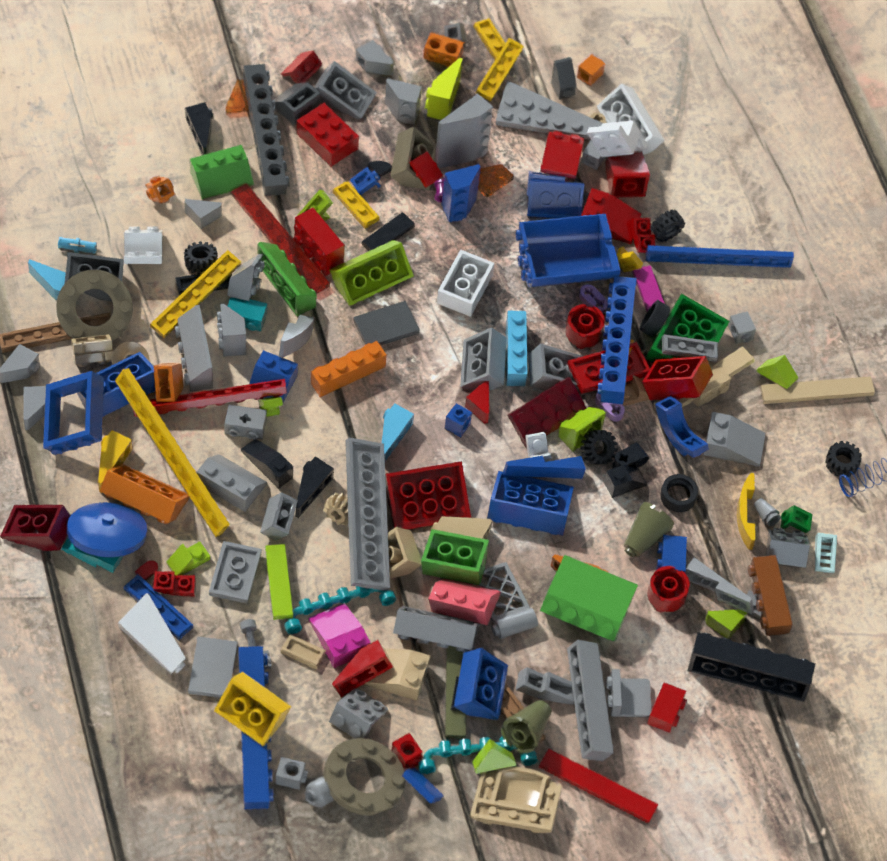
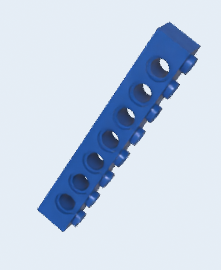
[597,276,636,405]

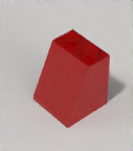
[605,151,650,198]

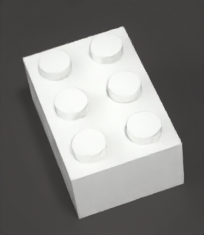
[437,250,494,317]

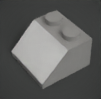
[385,78,422,125]

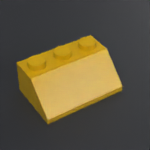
[214,672,291,746]

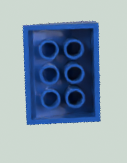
[487,471,574,536]

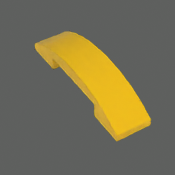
[737,473,755,550]

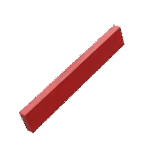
[539,748,659,824]

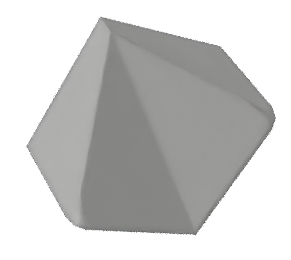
[444,23,467,42]

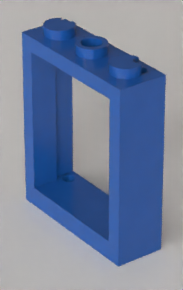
[43,371,104,455]

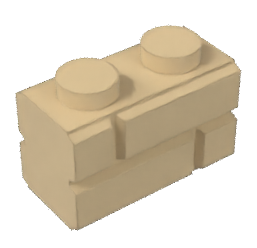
[71,334,113,367]

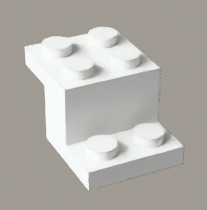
[587,120,648,157]
[124,226,163,264]

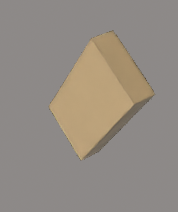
[281,634,326,670]

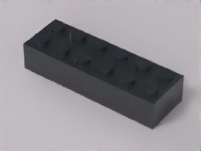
[687,632,816,702]

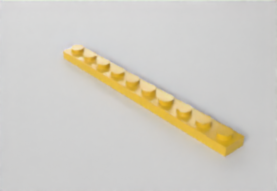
[115,368,230,537]

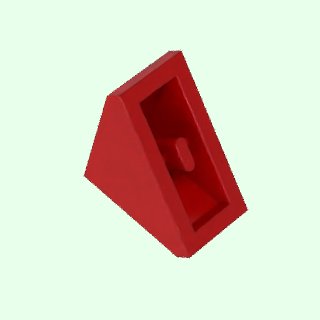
[465,381,489,424]

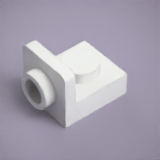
[525,432,551,462]

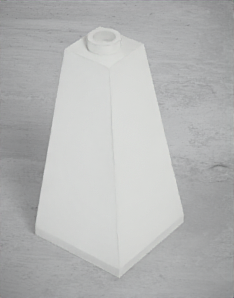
[118,593,186,674]

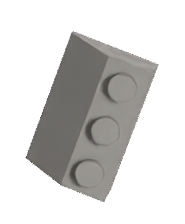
[460,328,507,391]
[197,454,267,512]

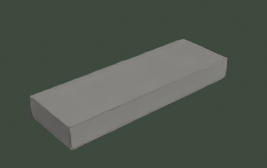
[662,334,718,362]

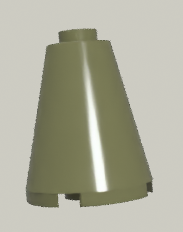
[624,502,674,557]
[501,700,552,753]

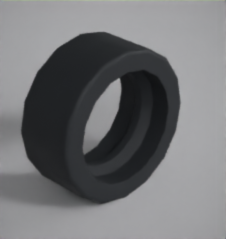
[640,300,671,337]
[660,474,698,513]

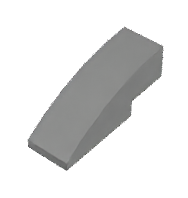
[279,315,314,358]
[516,667,575,705]

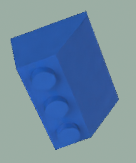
[442,164,480,222]
[454,648,508,720]

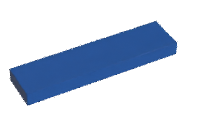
[123,574,193,640]

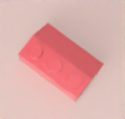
[428,578,501,625]

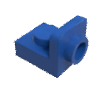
[350,167,381,195]

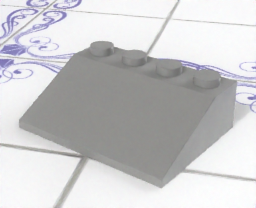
[435,94,493,168]

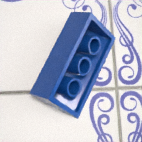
[77,352,156,417]

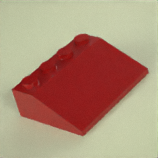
[385,461,471,530]

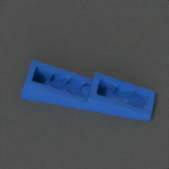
[503,456,586,479]

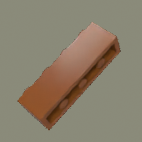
[748,555,793,636]

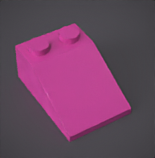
[308,603,371,668]

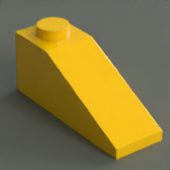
[98,430,133,493]

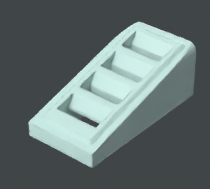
[815,533,837,574]

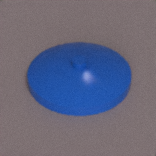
[67,502,147,557]

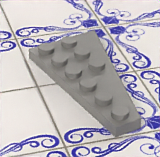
[496,80,603,140]

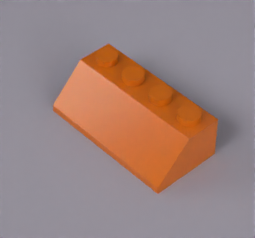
[100,464,190,524]

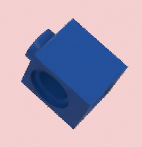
[445,403,472,438]

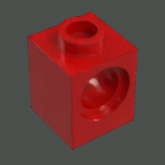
[391,732,423,770]

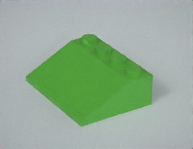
[540,555,638,642]

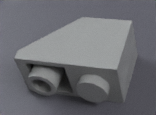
[355,40,394,75]

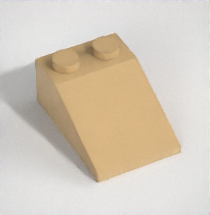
[363,648,430,701]

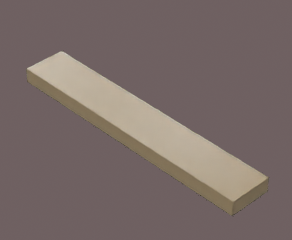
[653,347,754,409]
[760,376,875,404]

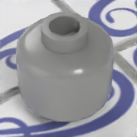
[305,777,334,808]

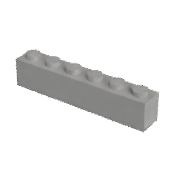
[567,640,613,762]

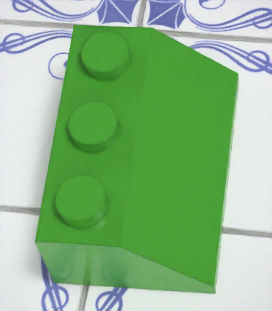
[190,145,254,199]
[421,529,489,585]

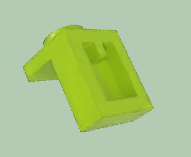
[258,396,283,417]

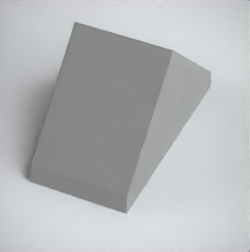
[185,199,222,229]

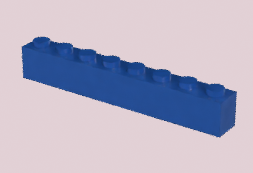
[239,646,273,810]

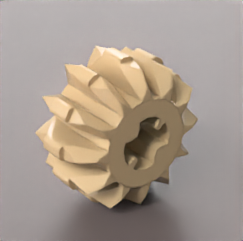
[323,493,348,526]

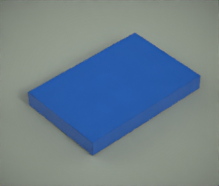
[527,179,585,218]

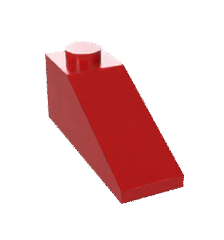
[332,640,393,697]

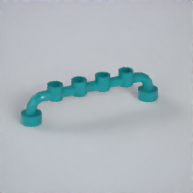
[284,586,396,635]
[419,736,538,774]

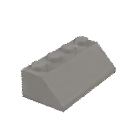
[175,305,213,392]
[393,606,480,652]

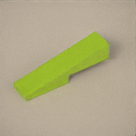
[265,544,293,620]

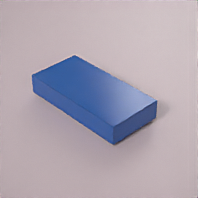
[402,768,444,803]

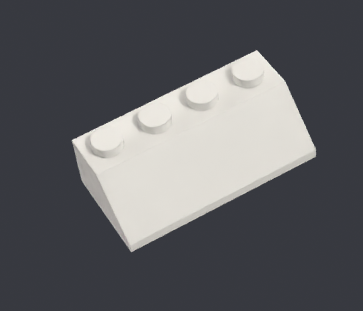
[597,83,665,155]

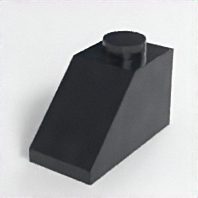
[604,465,647,498]

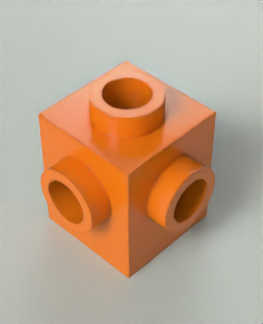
[145,176,175,203]

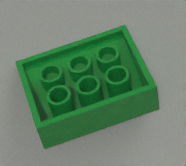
[645,293,730,363]

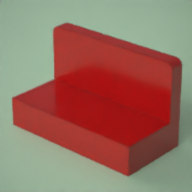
[281,50,323,83]

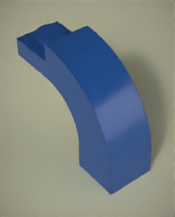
[655,396,709,458]

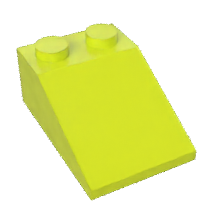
[425,58,463,120]

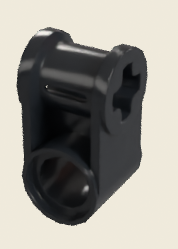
[612,442,650,469]

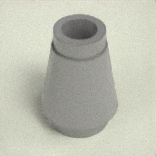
[754,498,781,526]

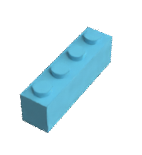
[506,311,527,386]

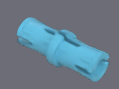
[58,237,97,254]

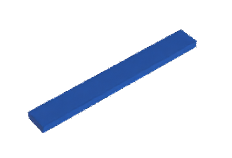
[646,245,794,268]

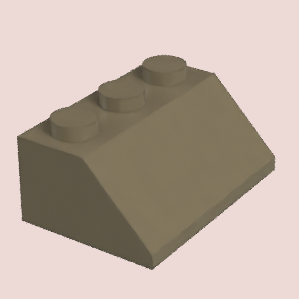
[390,127,436,190]

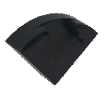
[367,161,392,178]

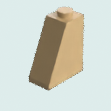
[431,516,492,539]

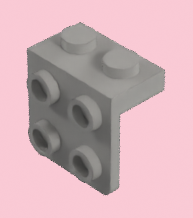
[607,669,651,717]
[329,688,388,739]

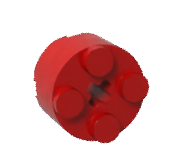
[565,304,605,349]
[647,566,690,612]

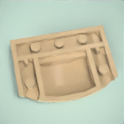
[470,766,562,833]

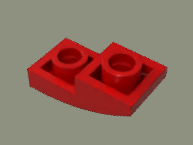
[631,218,655,253]
[153,571,196,597]

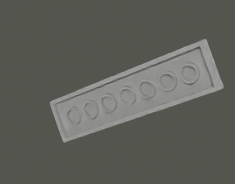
[345,438,390,590]

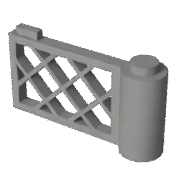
[469,562,538,639]

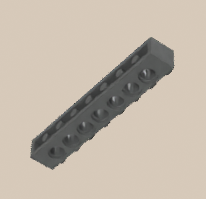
[243,64,290,196]

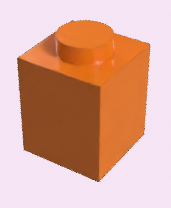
[577,54,605,86]

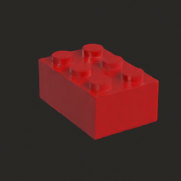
[296,103,359,167]
[293,208,345,277]
[642,356,713,400]

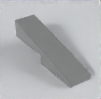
[686,558,754,614]

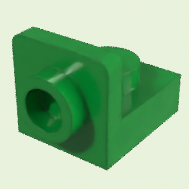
[780,505,813,533]

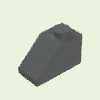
[551,57,577,99]

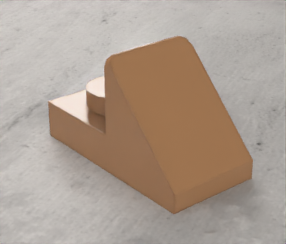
[623,376,649,406]

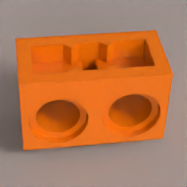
[423,32,464,67]

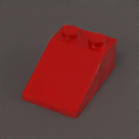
[540,131,585,179]
[581,188,642,244]

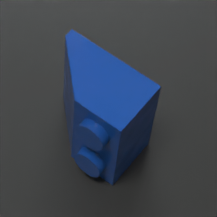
[249,350,298,403]

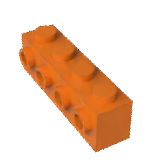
[311,341,387,397]

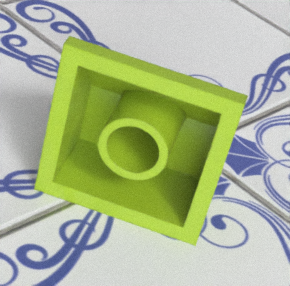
[558,407,606,452]

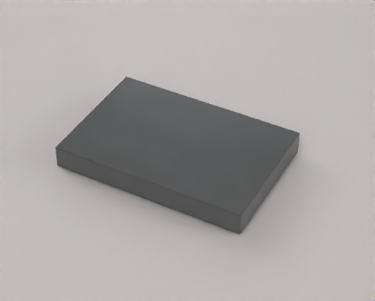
[353,301,420,346]

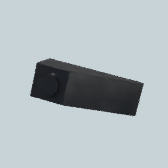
[185,102,214,155]
[241,439,294,489]
[295,456,334,518]

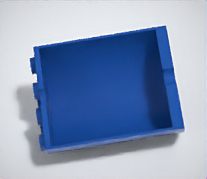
[516,214,621,287]

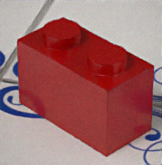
[647,682,687,733]

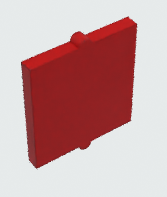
[409,151,443,188]

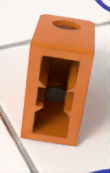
[153,363,184,402]

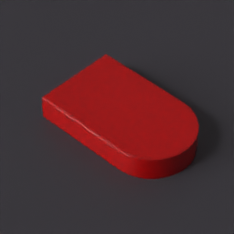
[135,560,158,581]

